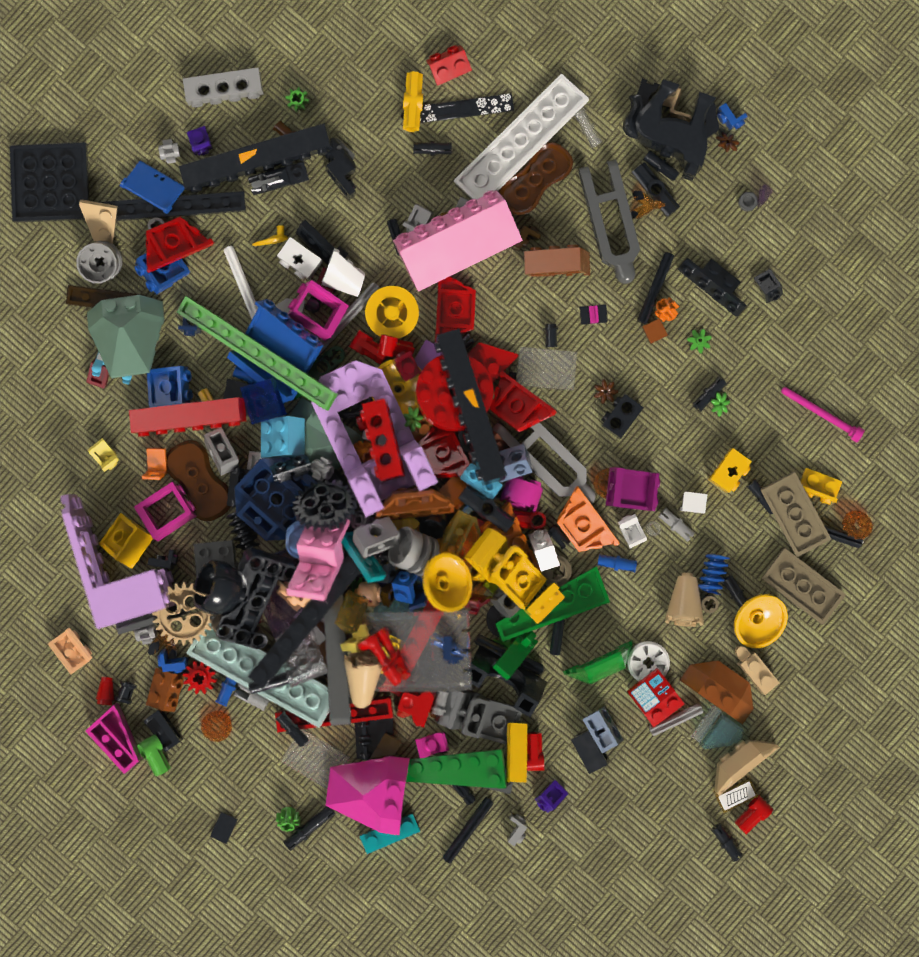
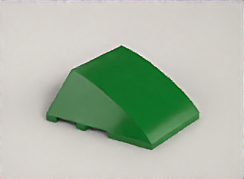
[563,640,634,685]

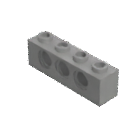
[183,68,264,107]

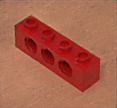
[360,398,406,482]

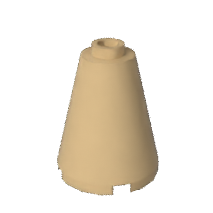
[665,573,704,627]
[344,651,382,708]

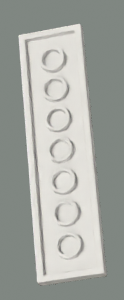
[453,74,589,199]

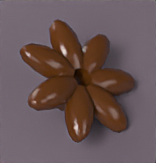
[716,132,739,152]
[594,379,619,404]

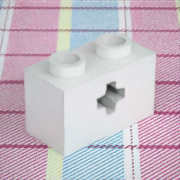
[277,237,323,280]
[528,529,559,571]

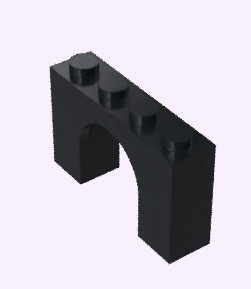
[462,646,547,717]

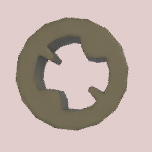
[701,596,719,613]

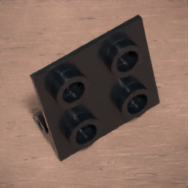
[355,718,395,760]

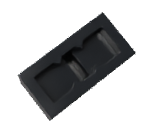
[601,394,644,440]

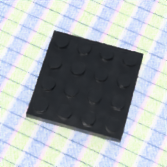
[10,142,90,223]

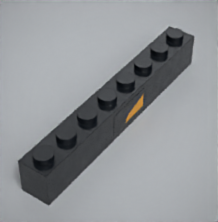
[179,123,334,193]
[434,329,507,486]

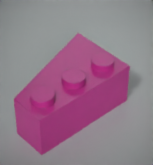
[86,703,143,774]

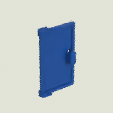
[120,160,185,214]

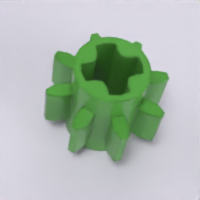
[285,87,310,112]
[276,807,300,831]

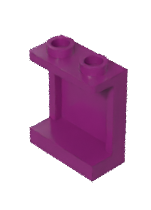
[605,467,660,511]

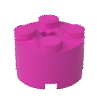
[499,476,543,512]

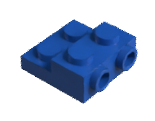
[135,253,190,295]
[147,366,193,408]

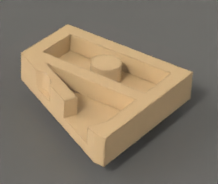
[79,200,118,244]

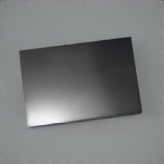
[580,305,608,325]
[210,812,238,844]

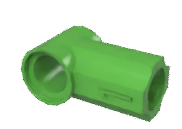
[137,735,171,776]

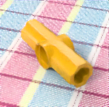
[403,71,423,132]

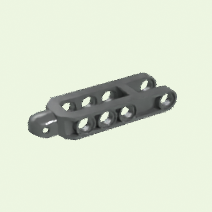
[578,159,640,284]

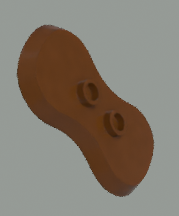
[498,142,573,215]
[166,440,231,522]

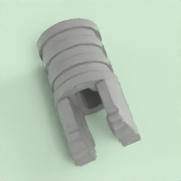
[234,684,270,711]

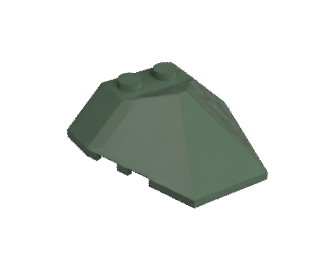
[87,295,165,379]
[291,398,366,480]

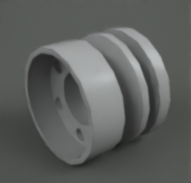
[76,241,122,283]
[388,527,439,576]

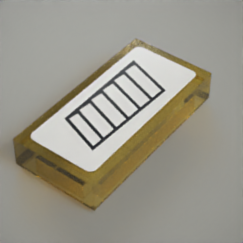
[715,778,758,813]

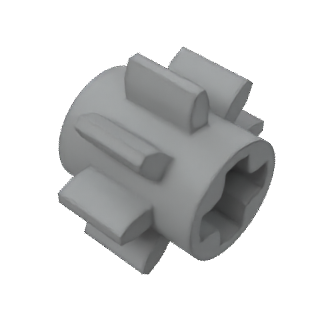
[158,139,180,164]
[311,457,334,482]
[134,624,157,645]

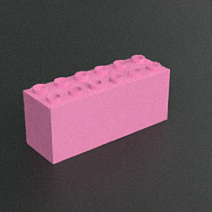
[393,190,523,291]

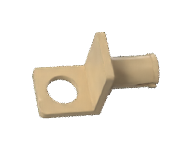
[663,88,692,122]

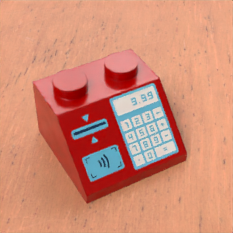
[627,668,684,727]

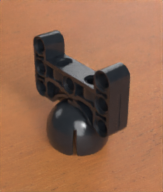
[193,548,297,649]

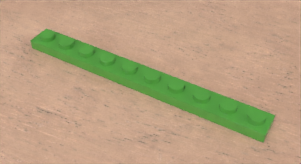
[176,296,338,411]

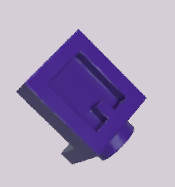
[187,126,213,156]
[535,780,568,813]

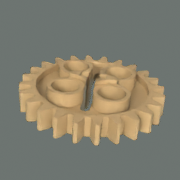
[152,582,214,645]

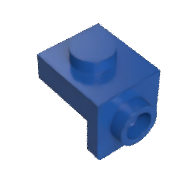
[717,103,748,130]
[392,571,417,604]
[158,649,189,673]

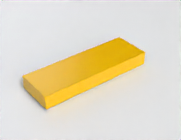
[506,723,527,783]

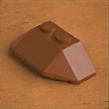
[376,486,454,520]
[680,660,754,725]

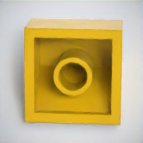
[99,513,153,569]

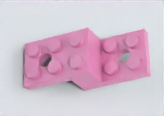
[286,515,352,601]

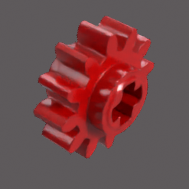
[183,660,218,695]

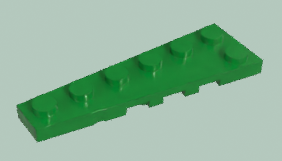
[495,567,610,642]
[406,749,507,789]

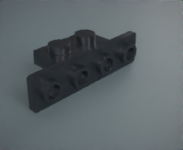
[678,258,747,317]

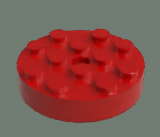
[416,355,494,432]

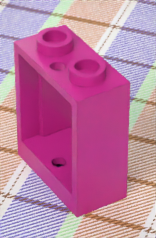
[288,280,349,341]
[134,482,196,541]

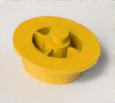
[365,286,419,339]

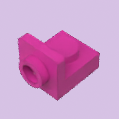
[415,732,449,758]

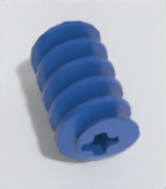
[698,554,730,595]

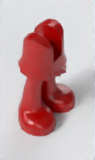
[357,627,411,686]

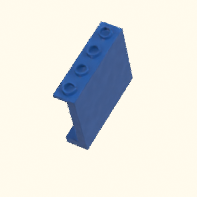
[227,299,324,403]

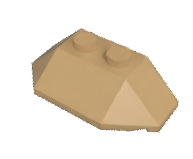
[714,739,780,796]

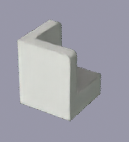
[680,492,707,514]

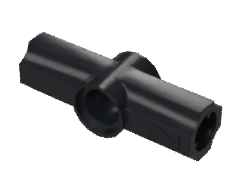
[631,162,680,218]
[458,485,515,533]

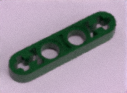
[292,346,345,401]

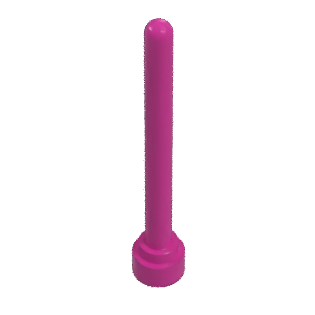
[781,387,865,443]

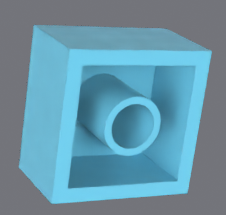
[261,416,305,459]

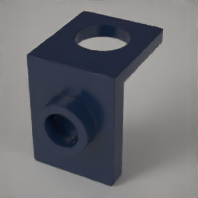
[178,317,202,336]
[408,575,428,611]

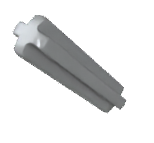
[649,703,703,736]

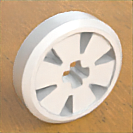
[627,641,670,681]

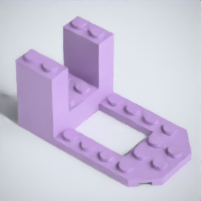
[311,360,438,517]
[61,494,176,629]

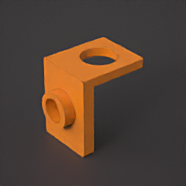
[142,448,167,480]

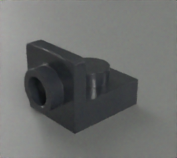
[754,269,783,303]
[147,549,178,569]

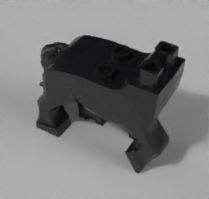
[623,78,719,181]

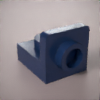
[443,635,463,664]

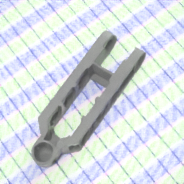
[492,422,596,504]

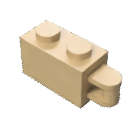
[734,646,780,695]

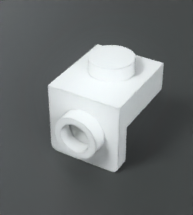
[618,514,647,548]

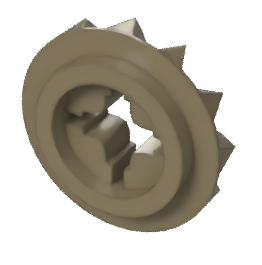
[541,556,572,586]

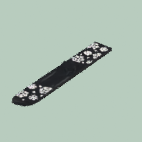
[401,94,514,123]

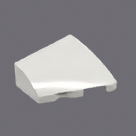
[322,248,365,297]

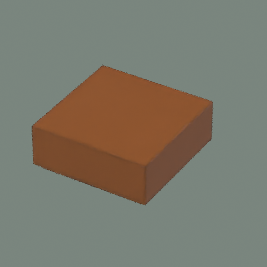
[642,318,668,344]

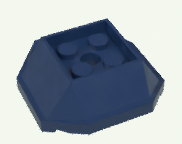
[234,457,318,541]

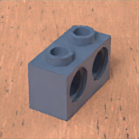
[498,444,532,483]
[582,706,624,753]

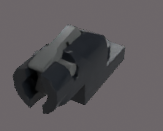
[324,137,356,200]
[248,161,309,196]

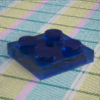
[240,377,286,425]

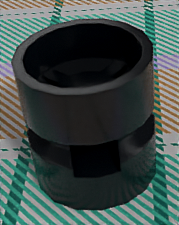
[419,513,449,539]

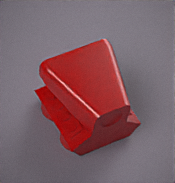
[396,680,436,728]

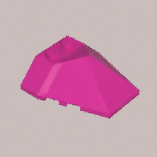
[325,756,410,835]

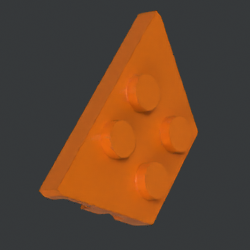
[556,486,620,552]

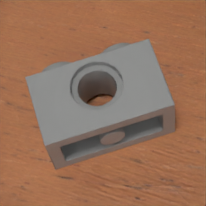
[204,428,239,476]
[353,516,400,559]

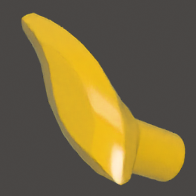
[252,225,288,246]

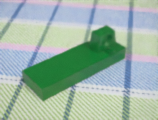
[493,631,538,680]

